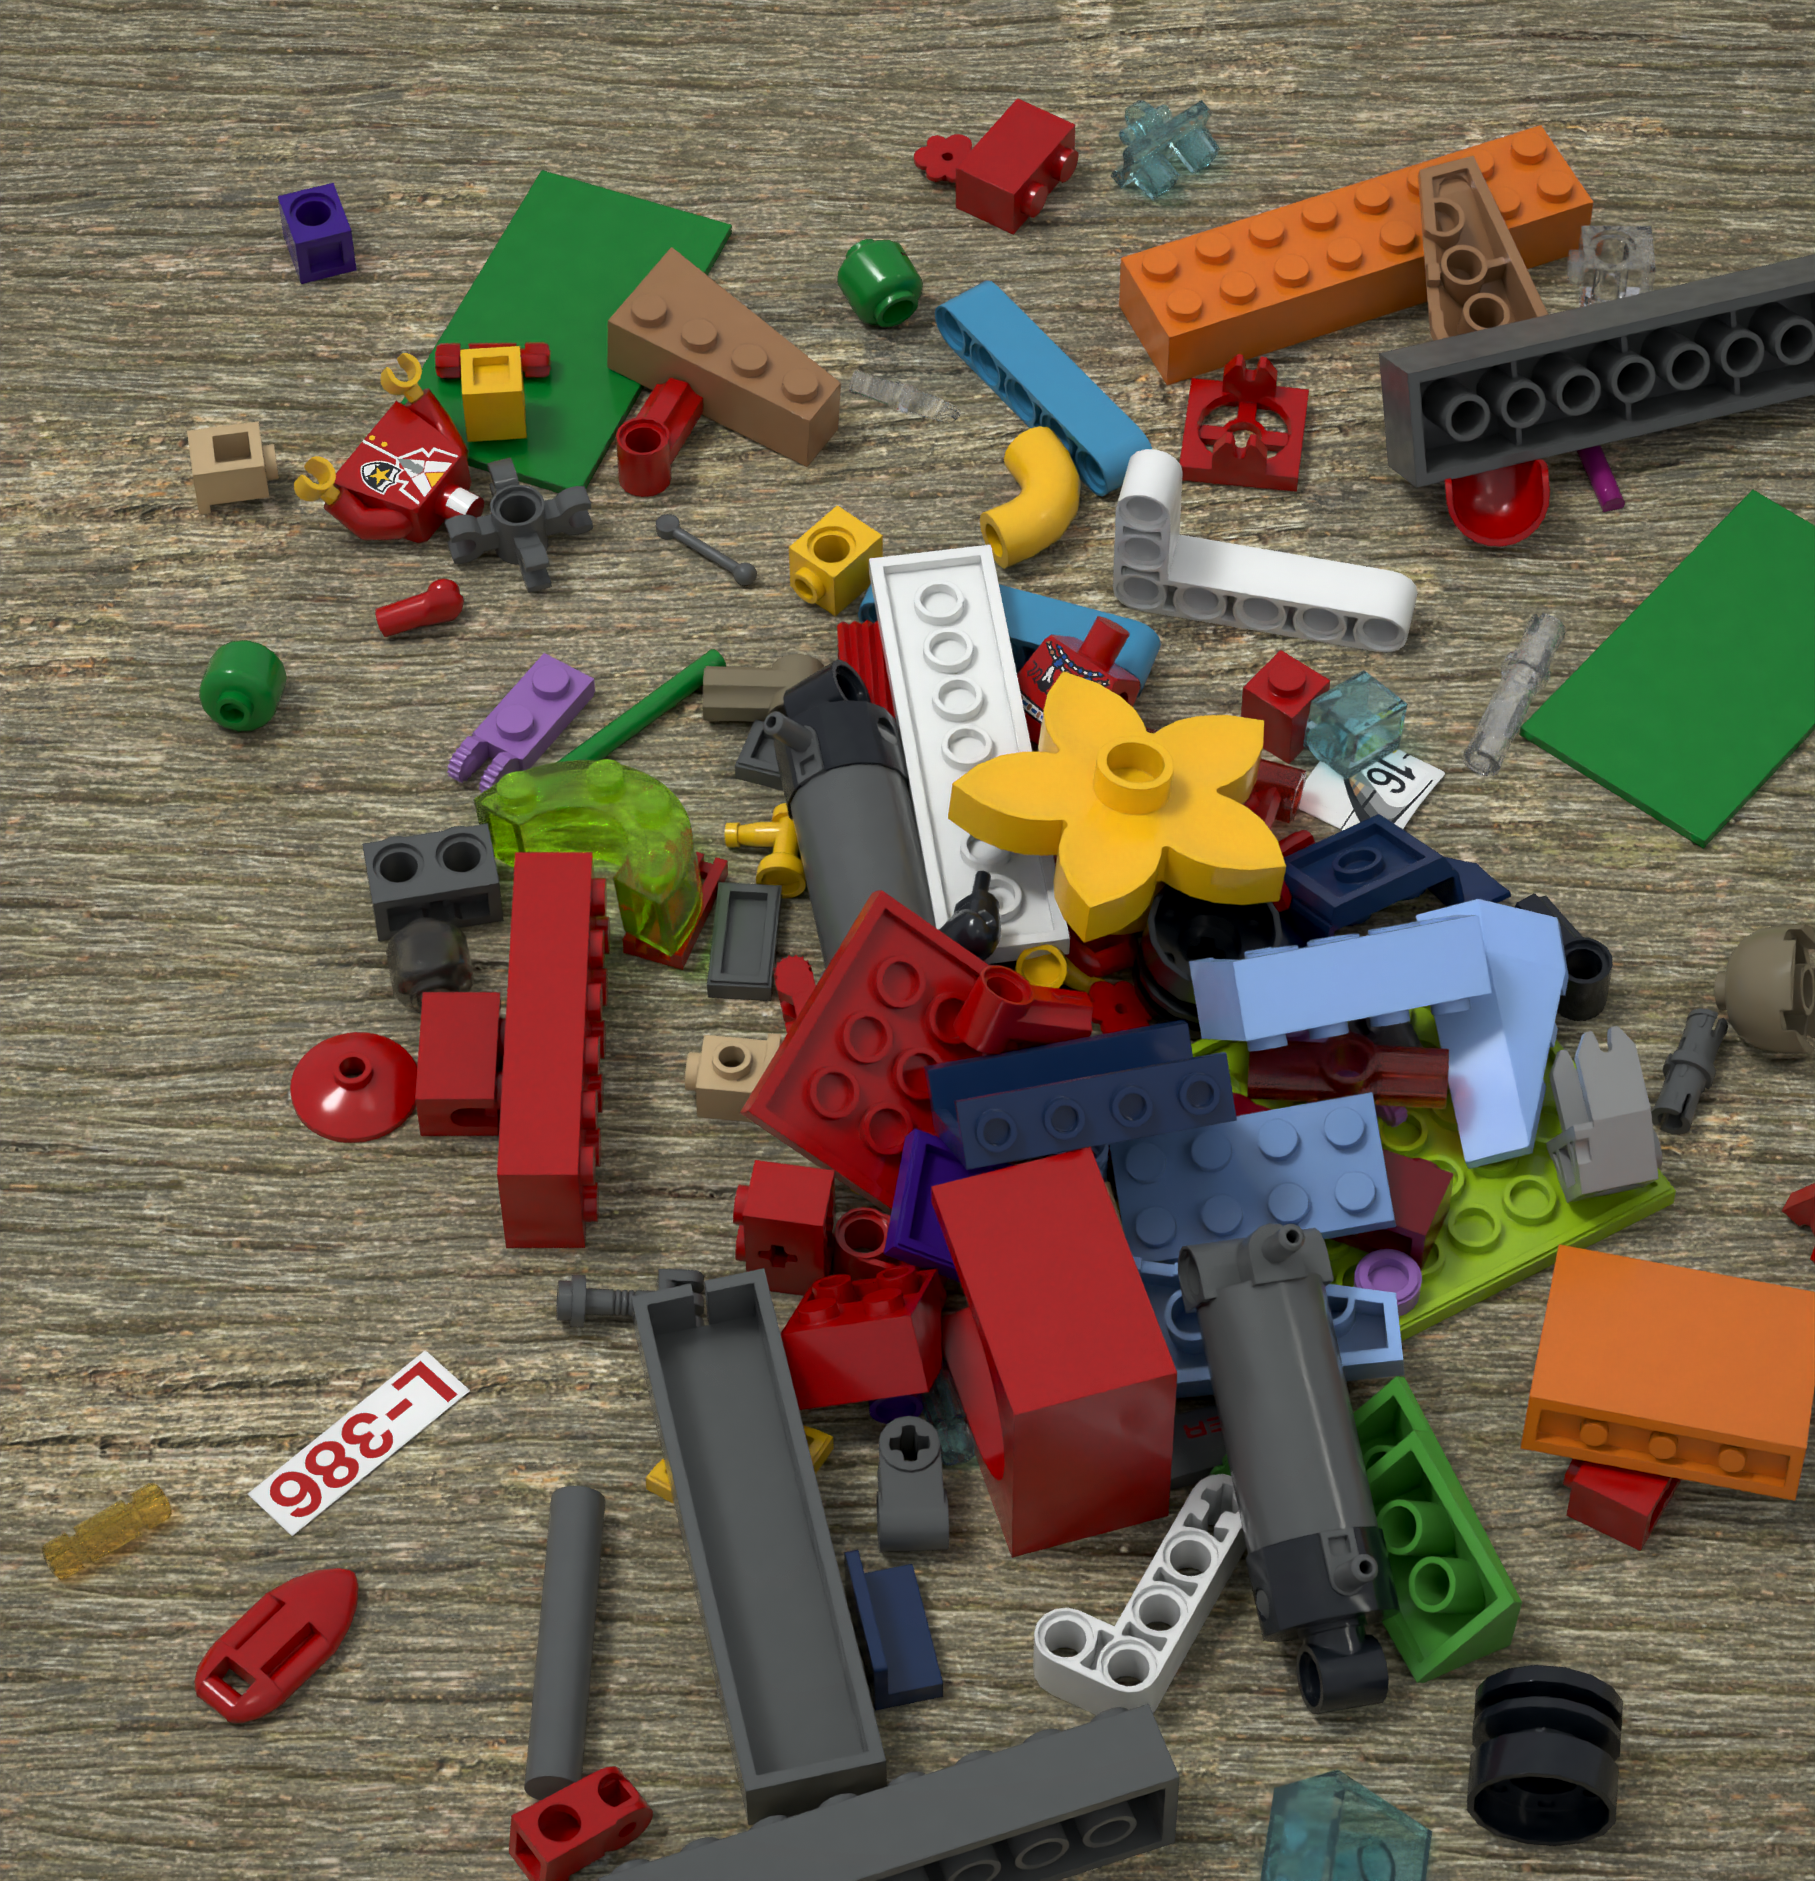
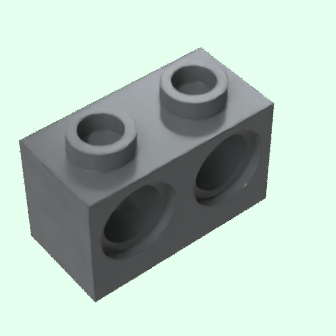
[362,823,504,941]

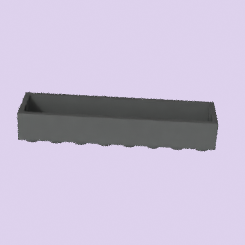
[631,1268,887,1825]

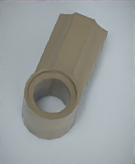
[703,654,824,722]

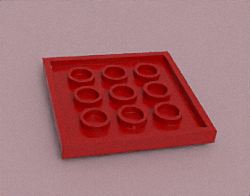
[740,890,1040,1216]

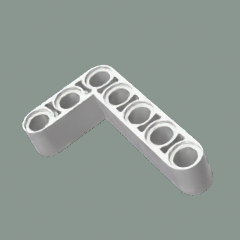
[1113,449,1418,653]

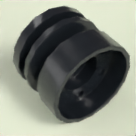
[1132,884,1283,1039]
[1467,1665,1623,1846]

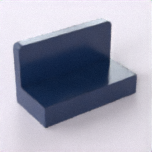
[844,1549,943,1711]

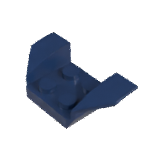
[1279,814,1511,948]

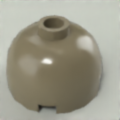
[1715,925,1815,1054]

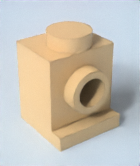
[187,421,279,515]
[685,1033,782,1123]

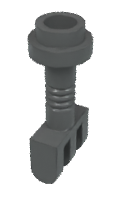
[556,1269,705,1328]

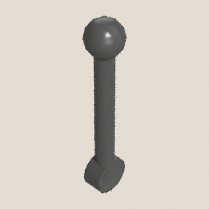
[656,514,757,586]

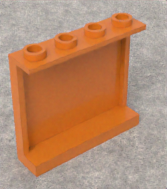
[1520,1244,1815,1501]

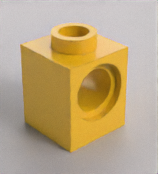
[460,346,527,442]
[789,505,883,617]

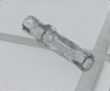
[1462,613,1566,776]

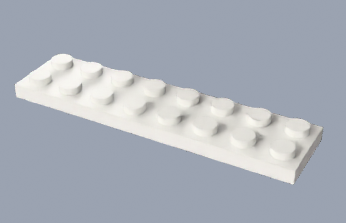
[869,545,1070,964]

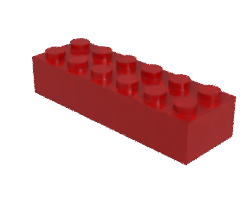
[497,852,610,1248]

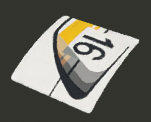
[1292,727,1445,830]

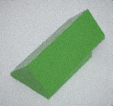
[1353,1376,1522,1683]

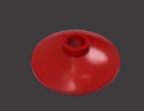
[290,1032,417,1143]

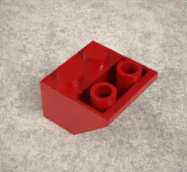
[780,1265,942,1410]

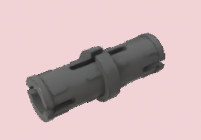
[1651,1008,1728,1135]

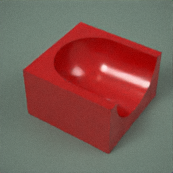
[931,1146,1177,1558]

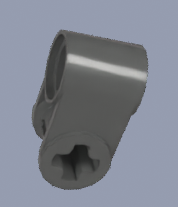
[876,1416,949,1553]

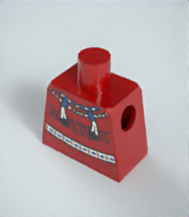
[1017,616,1140,745]

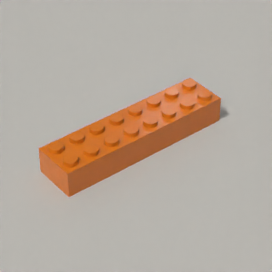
[1119,125,1593,386]

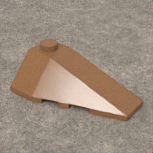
[1418,156,1549,341]

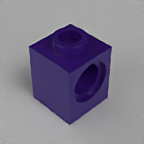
[278,183,357,284]

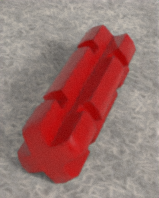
[435,342,551,379]

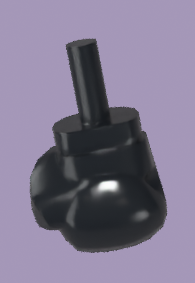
[938,871,1001,961]

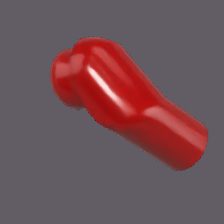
[375,579,464,637]

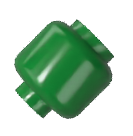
[837,239,923,327]
[199,640,287,732]

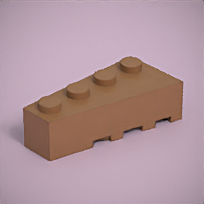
[607,247,841,467]

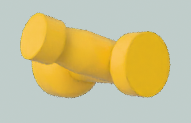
[724,803,806,899]
[1015,944,1105,994]

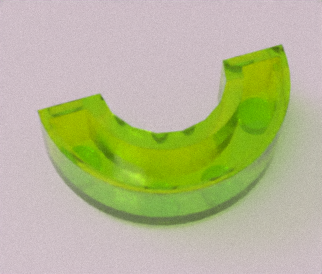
[474,759,703,957]

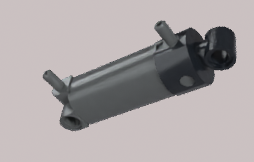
[763,659,936,980]
[1178,1223,1400,1714]

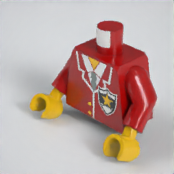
[294,353,484,543]

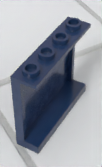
[924,1020,1237,1170]

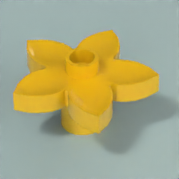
[948,671,1286,943]

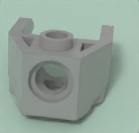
[1546,1026,1662,1203]

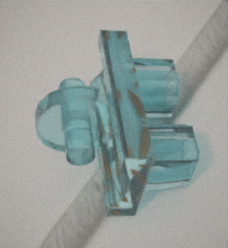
[1111,100,1220,201]

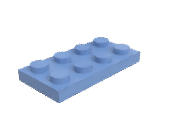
[1109,1092,1396,1265]

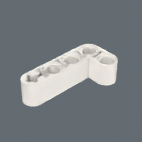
[1033,1474,1246,1715]

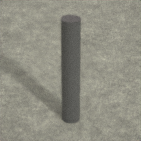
[524,1486,606,1800]

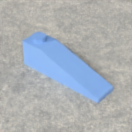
[1416,899,1569,1169]

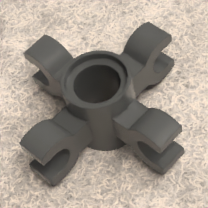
[445,458,593,593]

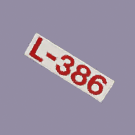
[248,1350,470,1536]

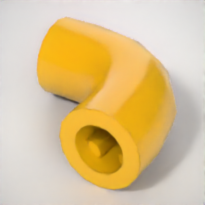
[980,426,1081,569]

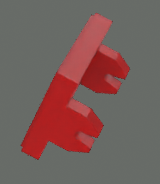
[1179,354,1309,492]

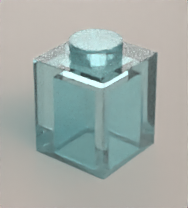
[1303,670,1408,780]

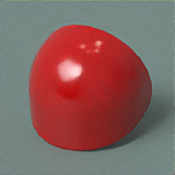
[1445,459,1550,547]

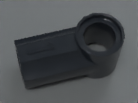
[1515,893,1613,1021]

